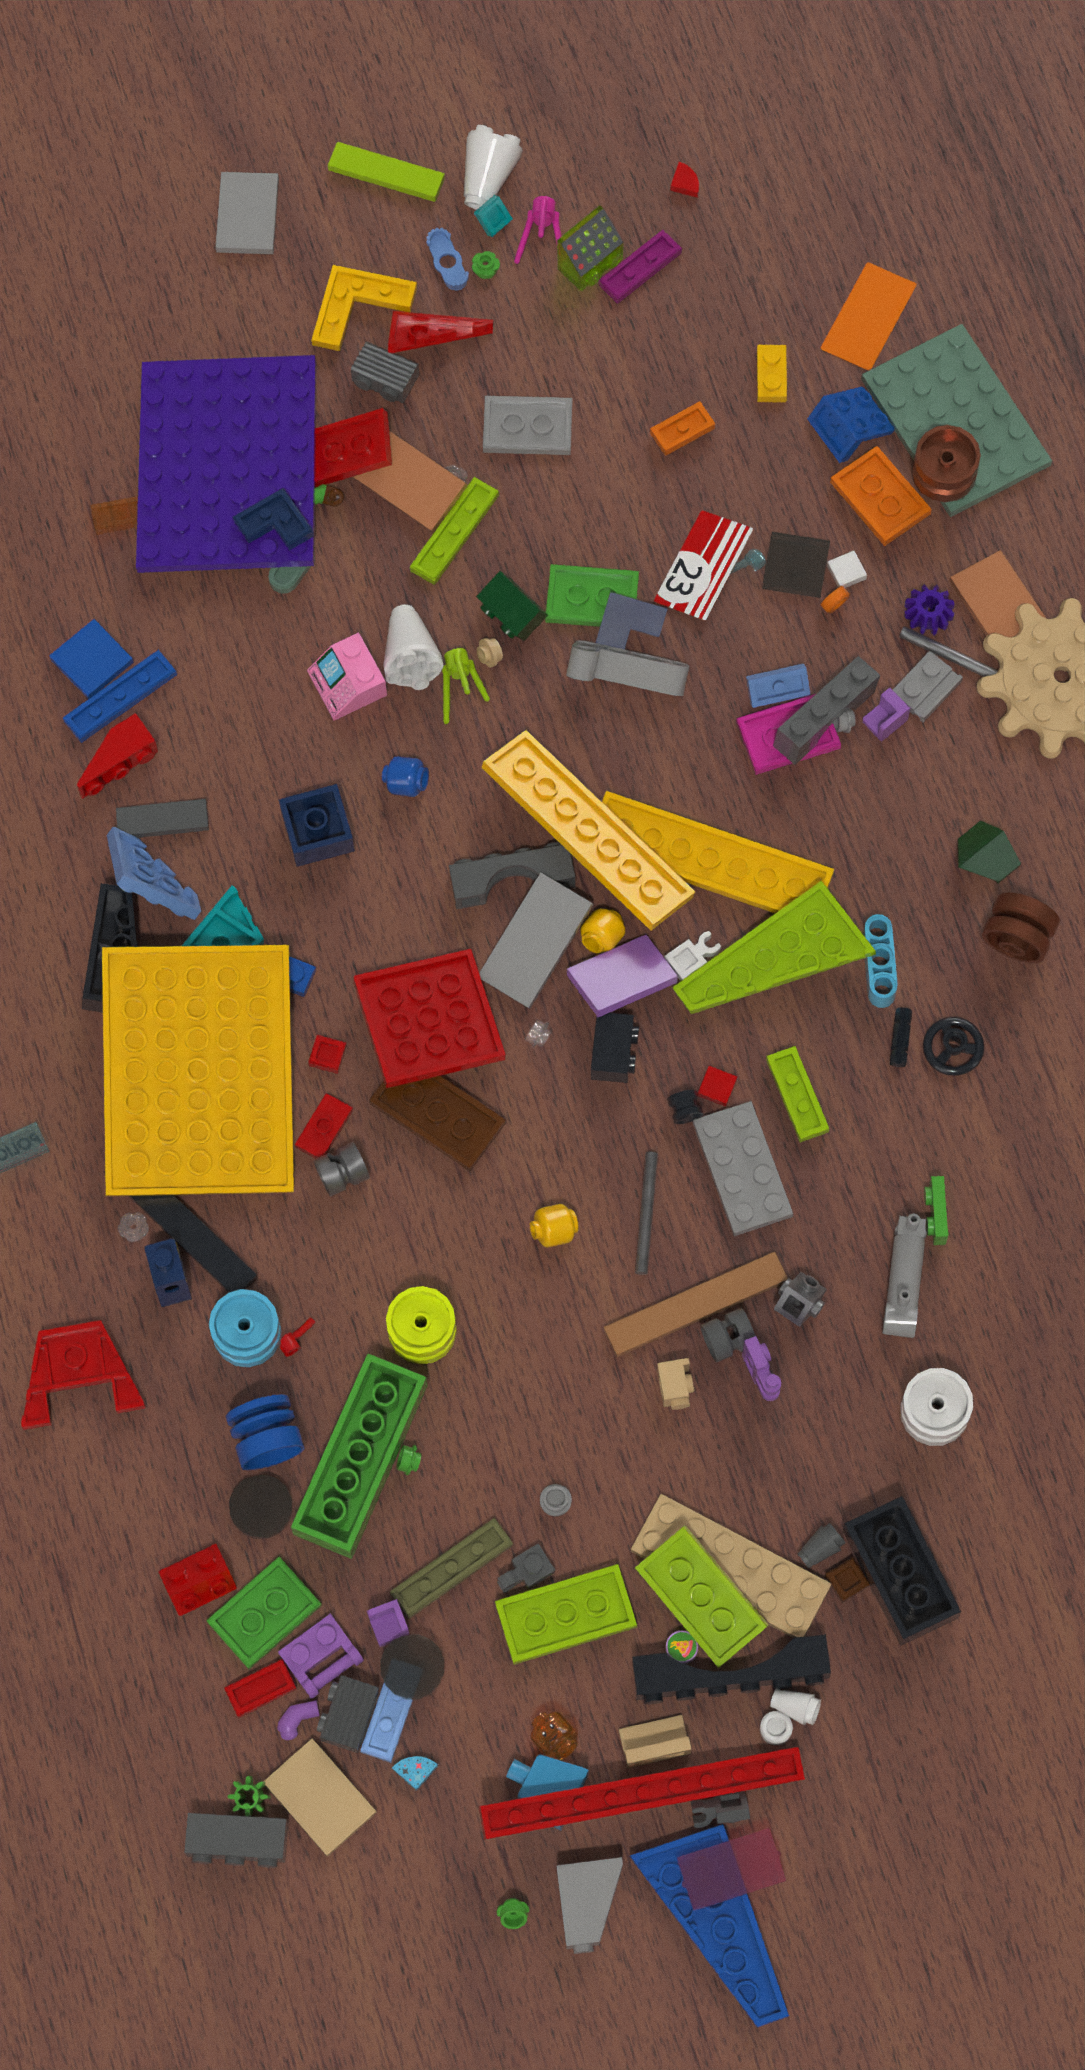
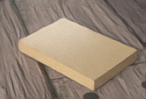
[264,1738,377,1857]

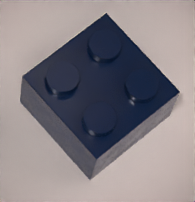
[278,784,355,867]

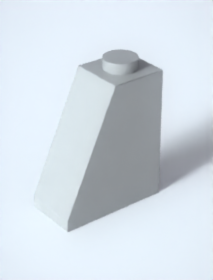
[556,1857,623,1954]

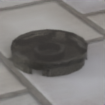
[229,1475,293,1539]
[380,1634,444,1700]

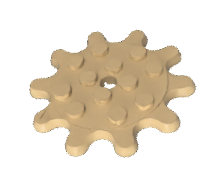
[977,598,1085,759]

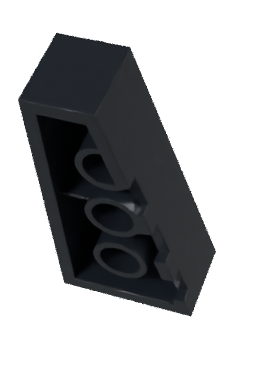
[82,883,137,1013]

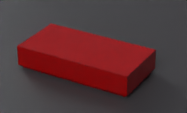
[224,1659,297,1719]

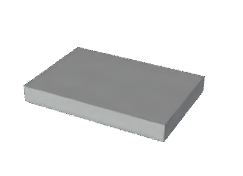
[216,172,279,254]
[483,396,572,455]

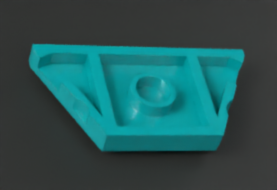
[182,886,264,946]

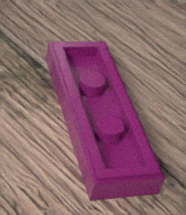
[598,230,682,304]

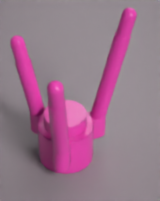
[514,196,564,264]

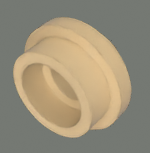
[477,638,503,668]

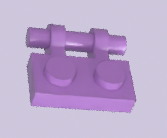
[742,1336,781,1401]

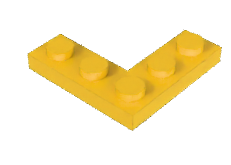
[311,265,417,351]

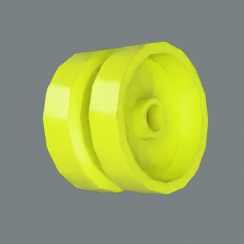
[386,1286,457,1365]

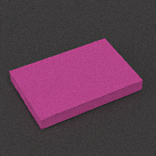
[736,694,841,775]

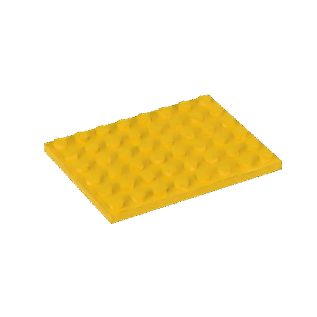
[102,945,294,1196]

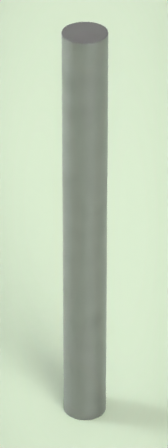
[899,626,998,677]
[635,1152,658,1275]

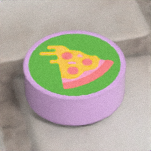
[666,1631,698,1664]

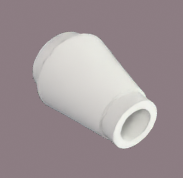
[770,1689,821,1725]

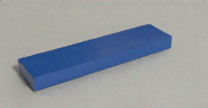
[63,649,177,743]

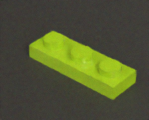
[766,1046,829,1143]

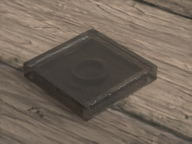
[762,532,830,598]

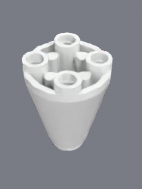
[464,125,523,210]
[383,605,443,690]

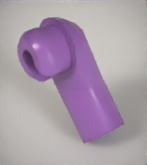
[277,1700,320,1740]

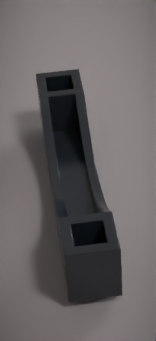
[632,1634,831,1704]

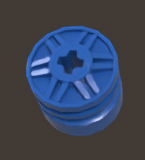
[225,1394,305,1470]

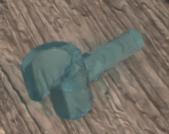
[730,549,766,574]

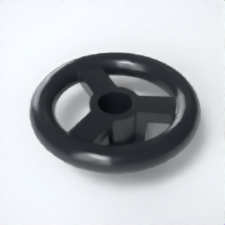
[923,1017,984,1076]

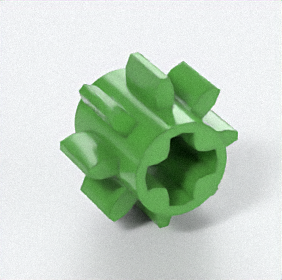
[228,1776,271,1817]

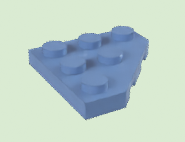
[107,827,201,920]

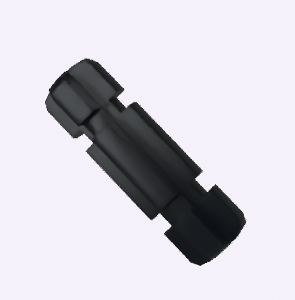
[890,1007,912,1068]

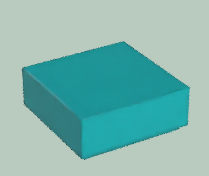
[474,195,513,237]

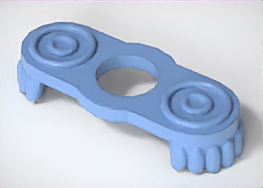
[426,228,469,291]

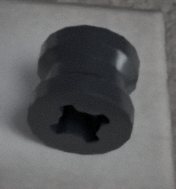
[667,1090,703,1125]

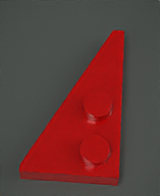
[388,311,494,353]

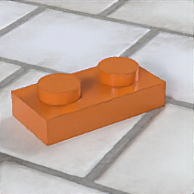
[650,401,715,456]

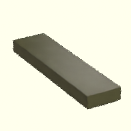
[390,1518,513,1620]

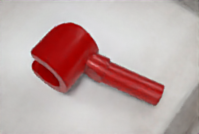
[280,1317,315,1357]

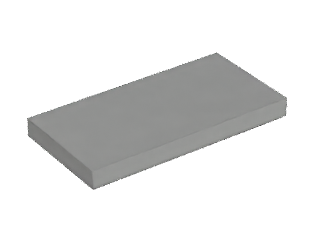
[479,872,594,1009]

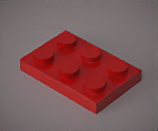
[315,408,392,488]

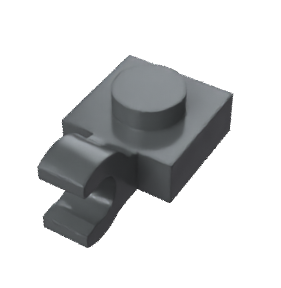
[497,1544,555,1593]
[691,1791,750,1828]

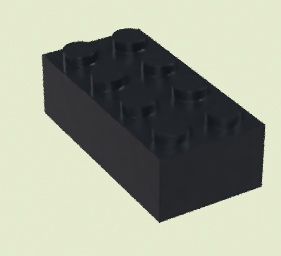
[843,1496,961,1646]

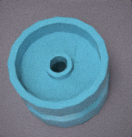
[209,1289,282,1367]

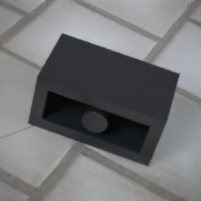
[591,1013,639,1083]

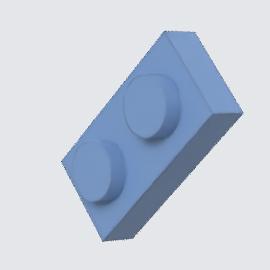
[746,664,811,708]

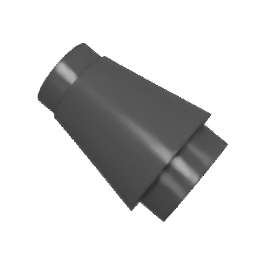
[797,1523,846,1568]

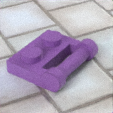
[278,1614,364,1699]

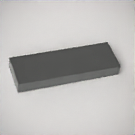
[116,799,209,838]

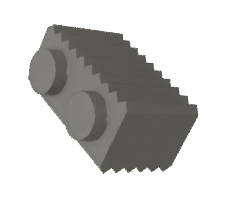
[351,341,419,403]
[317,1675,379,1753]

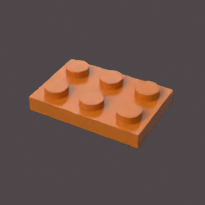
[830,446,932,546]

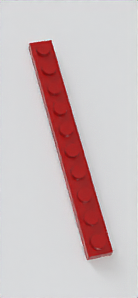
[478,1747,805,1840]

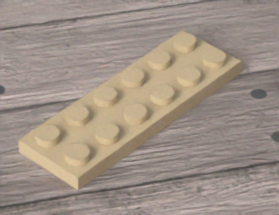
[631,1494,831,1638]

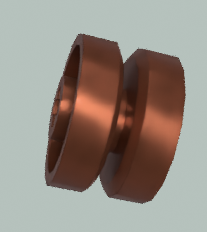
[912,425,981,502]
[982,892,1060,963]

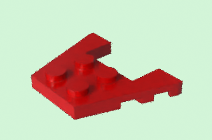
[21,1320,145,1430]

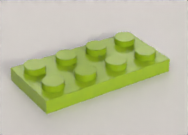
[635,1525,768,1668]
[495,1564,637,1665]

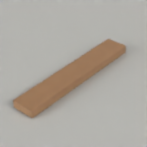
[604,1252,788,1357]

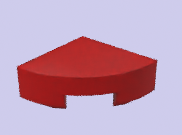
[670,162,699,198]

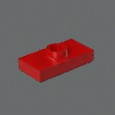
[295,1093,353,1159]

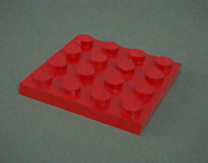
[353,949,506,1088]

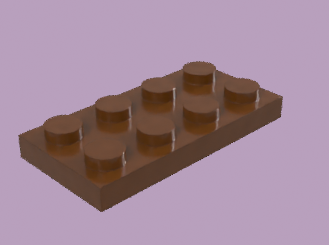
[369,1076,506,1172]

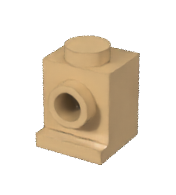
[657,1358,694,1410]

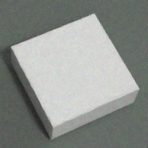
[827,551,867,588]

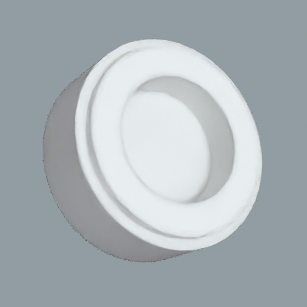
[760,1711,793,1745]

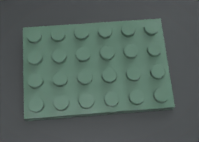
[861,324,1052,517]

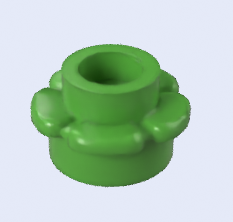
[472,251,500,279]
[396,1445,421,1475]
[497,1898,529,1929]

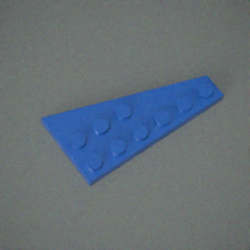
[630,1824,789,2028]

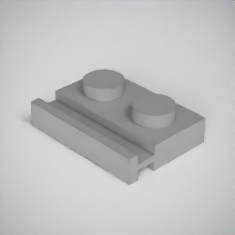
[893,651,963,723]

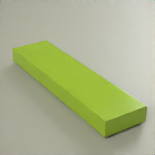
[328,142,445,202]
[410,477,499,585]

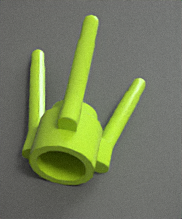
[442,648,490,724]

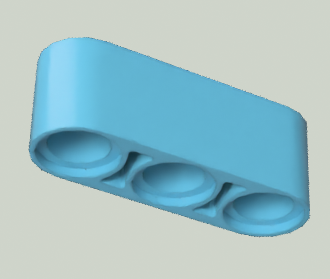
[863,914,897,1008]

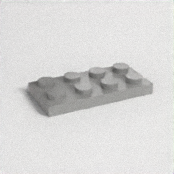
[693,1101,793,1236]

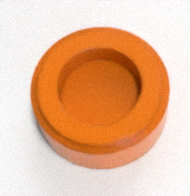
[821,586,850,613]

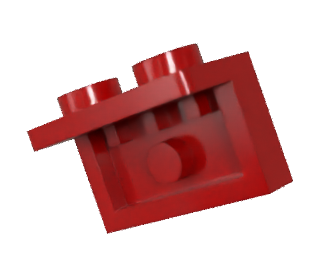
[158,1544,237,1616]

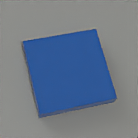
[49,619,134,699]

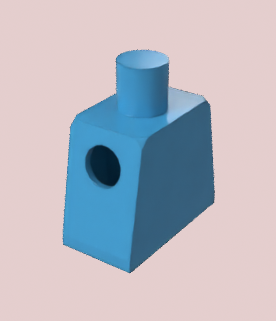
[506,1754,589,1830]

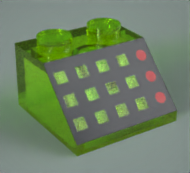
[557,205,623,291]

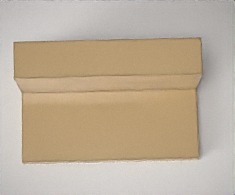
[619,1715,691,1768]

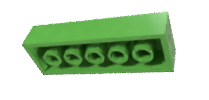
[291,1354,428,1559]

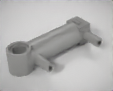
[882,1213,927,1338]

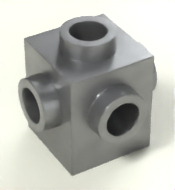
[774,1272,827,1327]

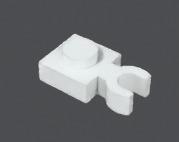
[664,931,721,981]

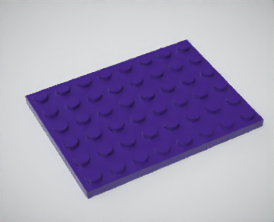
[136,355,316,573]

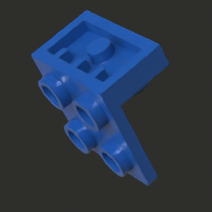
[807,387,895,463]

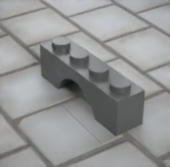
[773,656,880,765]
[449,843,575,909]

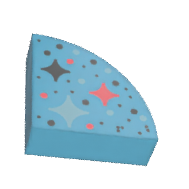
[392,1756,438,1791]

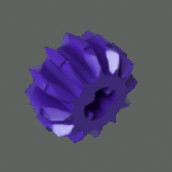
[904,584,955,636]

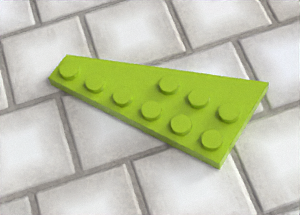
[672,881,876,1014]

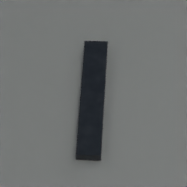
[104,1171,258,1293]

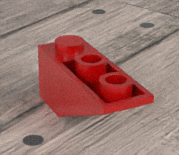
[76,713,158,799]

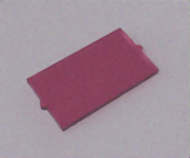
[677,1828,786,1911]

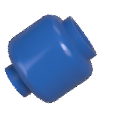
[382,756,429,797]

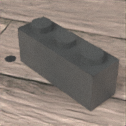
[184,1813,288,1868]

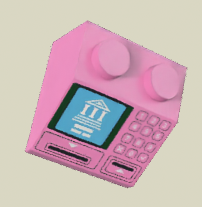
[307,632,387,721]

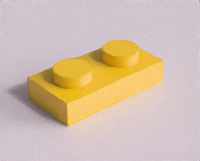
[757,345,787,402]

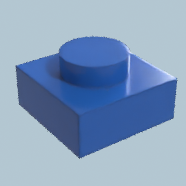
[289,956,316,997]

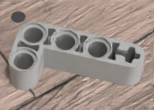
[566,640,689,696]

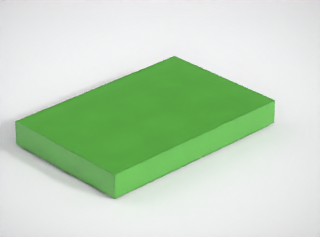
[545,564,639,627]
[206,1557,322,1670]

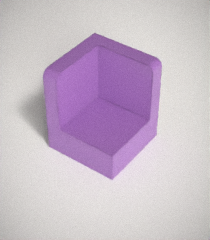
[863,688,910,742]
[367,1599,410,1647]

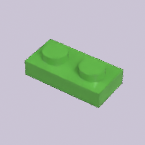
[924,1176,948,1245]

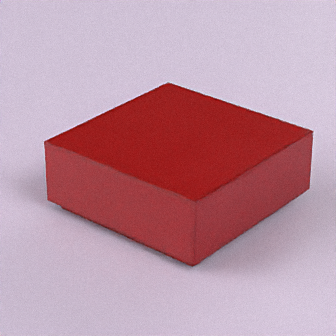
[308,1035,347,1074]
[698,1066,738,1107]

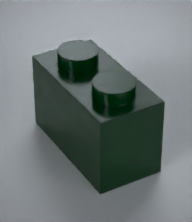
[476,571,548,641]

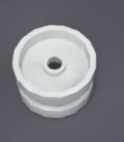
[900,1368,973,1446]

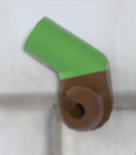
[315,484,344,507]

